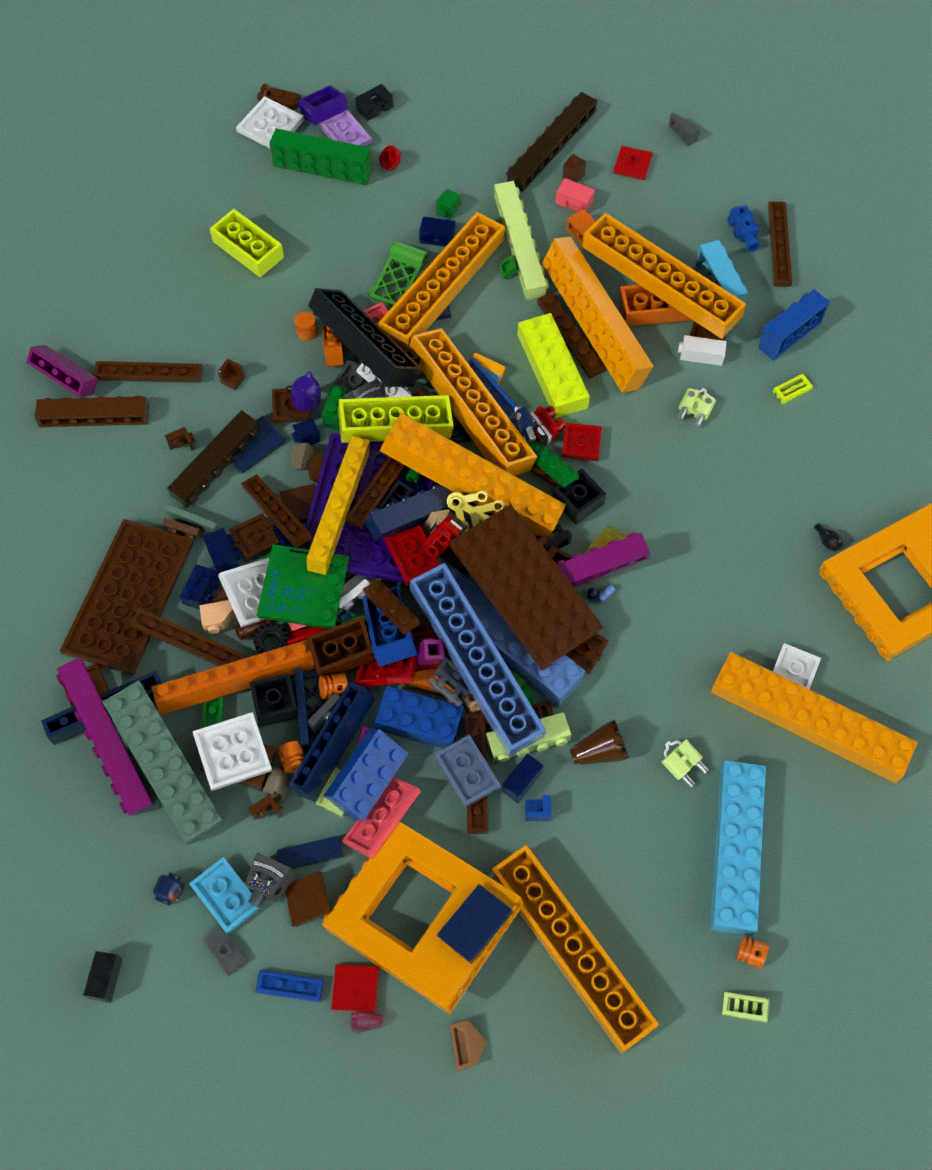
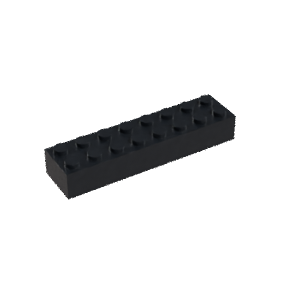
[308,288,422,388]

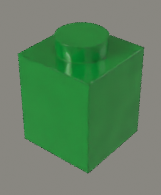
[436,188,461,219]

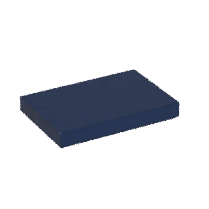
[233,416,286,474]
[437,884,513,964]

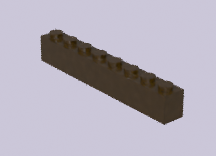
[506,92,597,192]

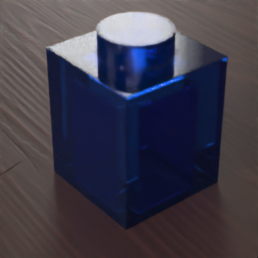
[291,418,321,445]

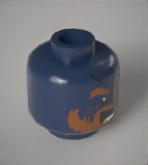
[153,872,185,906]

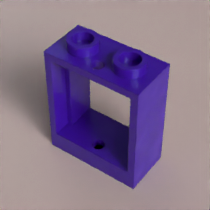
[297,85,348,125]

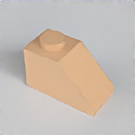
[199,600,236,634]

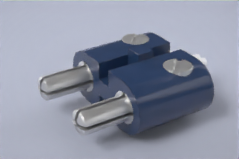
[510,407,536,441]

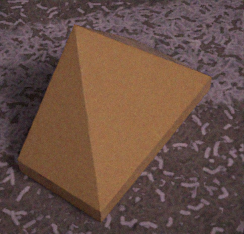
[450,1020,487,1071]

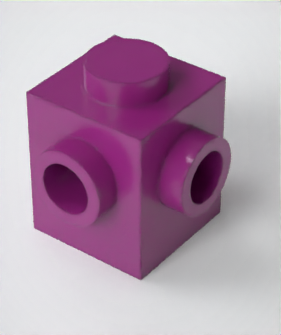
[416,638,445,666]

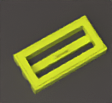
[772,374,813,404]

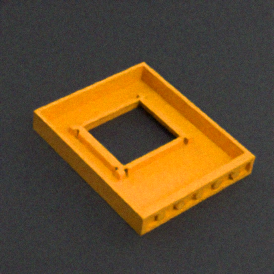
[819,503,932,662]
[322,821,524,1015]

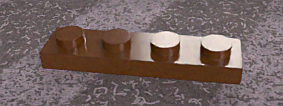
[363,579,420,635]

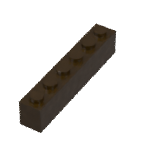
[167,410,260,508]

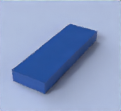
[255,970,324,1003]

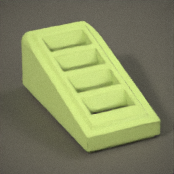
[722,992,770,1023]

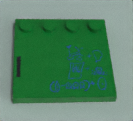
[256,544,349,629]

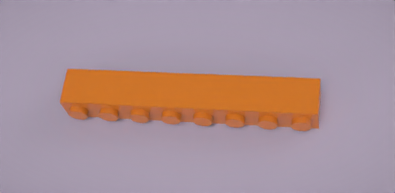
[151,640,314,716]

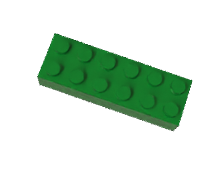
[269,128,373,185]

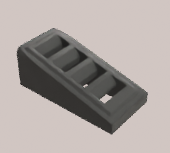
[669,113,700,146]

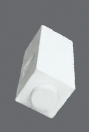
[678,335,727,366]

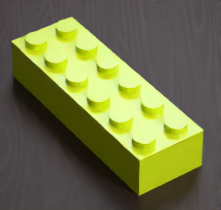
[517,313,590,418]
[338,395,453,443]

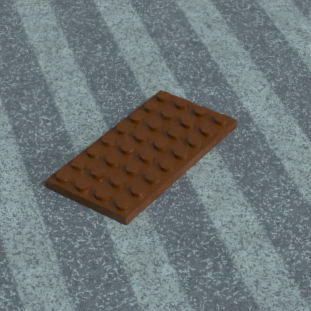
[448,504,604,671]
[60,519,194,676]

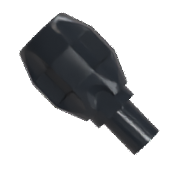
[814,523,843,551]

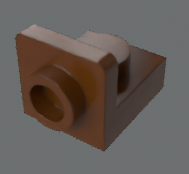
[164,427,196,451]
[248,795,283,820]

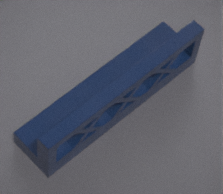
[294,668,324,751]

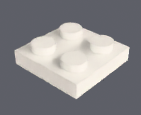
[772,643,821,690]

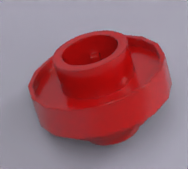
[379,145,401,171]

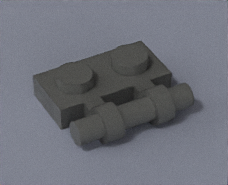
[427,657,470,707]

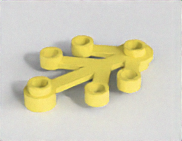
[447,489,505,533]

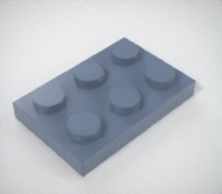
[434,735,501,808]

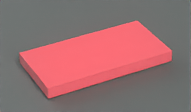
[342,777,421,859]

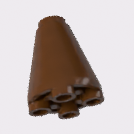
[570,720,629,765]

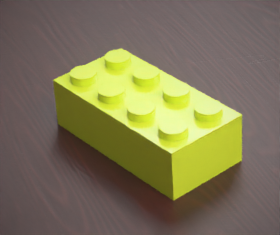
[209,209,284,278]

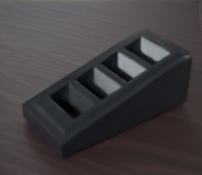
[378,480,414,510]

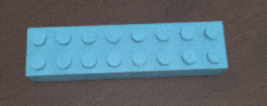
[710,760,766,936]

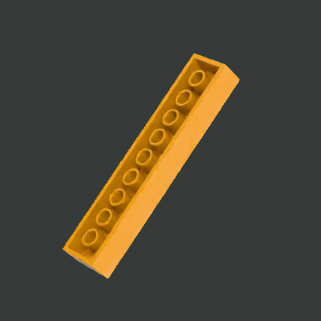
[378,212,505,350]
[582,213,746,339]
[542,237,654,393]
[408,328,537,476]
[380,413,566,539]
[710,651,918,784]
[491,845,659,1055]

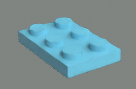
[189,857,262,934]

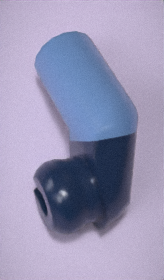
[587,584,616,602]

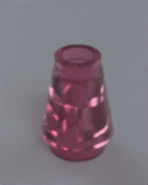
[351,1010,383,1033]

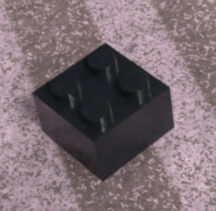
[552,468,606,525]
[250,673,298,727]

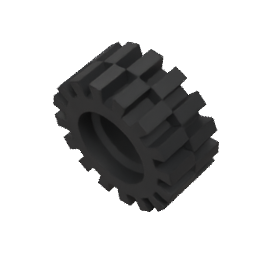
[253,623,290,654]

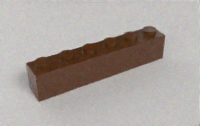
[35,396,149,427]

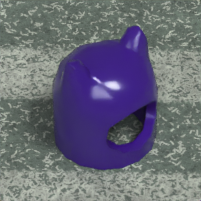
[291,371,321,412]

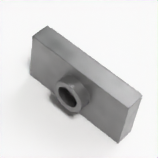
[308,694,340,734]
[204,927,246,976]

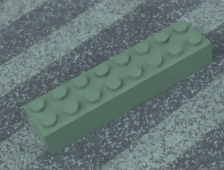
[103,681,224,845]

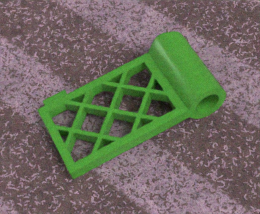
[368,241,428,306]

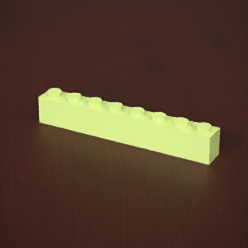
[494,181,549,300]

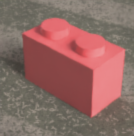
[555,178,595,212]

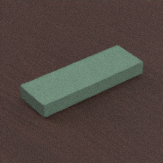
[164,504,220,537]

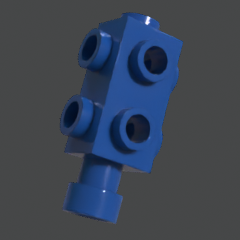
[728,205,760,252]

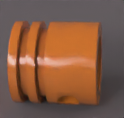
[294,311,317,341]
[319,674,348,699]
[277,741,305,774]
[735,935,769,969]

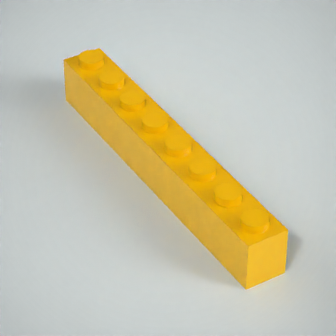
[306,436,370,575]

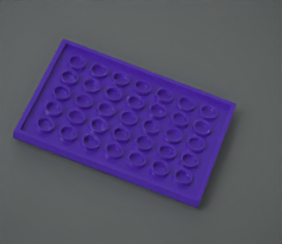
[300,433,434,584]

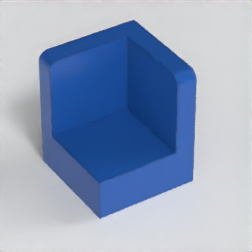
[525,795,552,821]

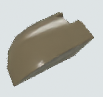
[290,442,318,471]
[263,766,290,803]

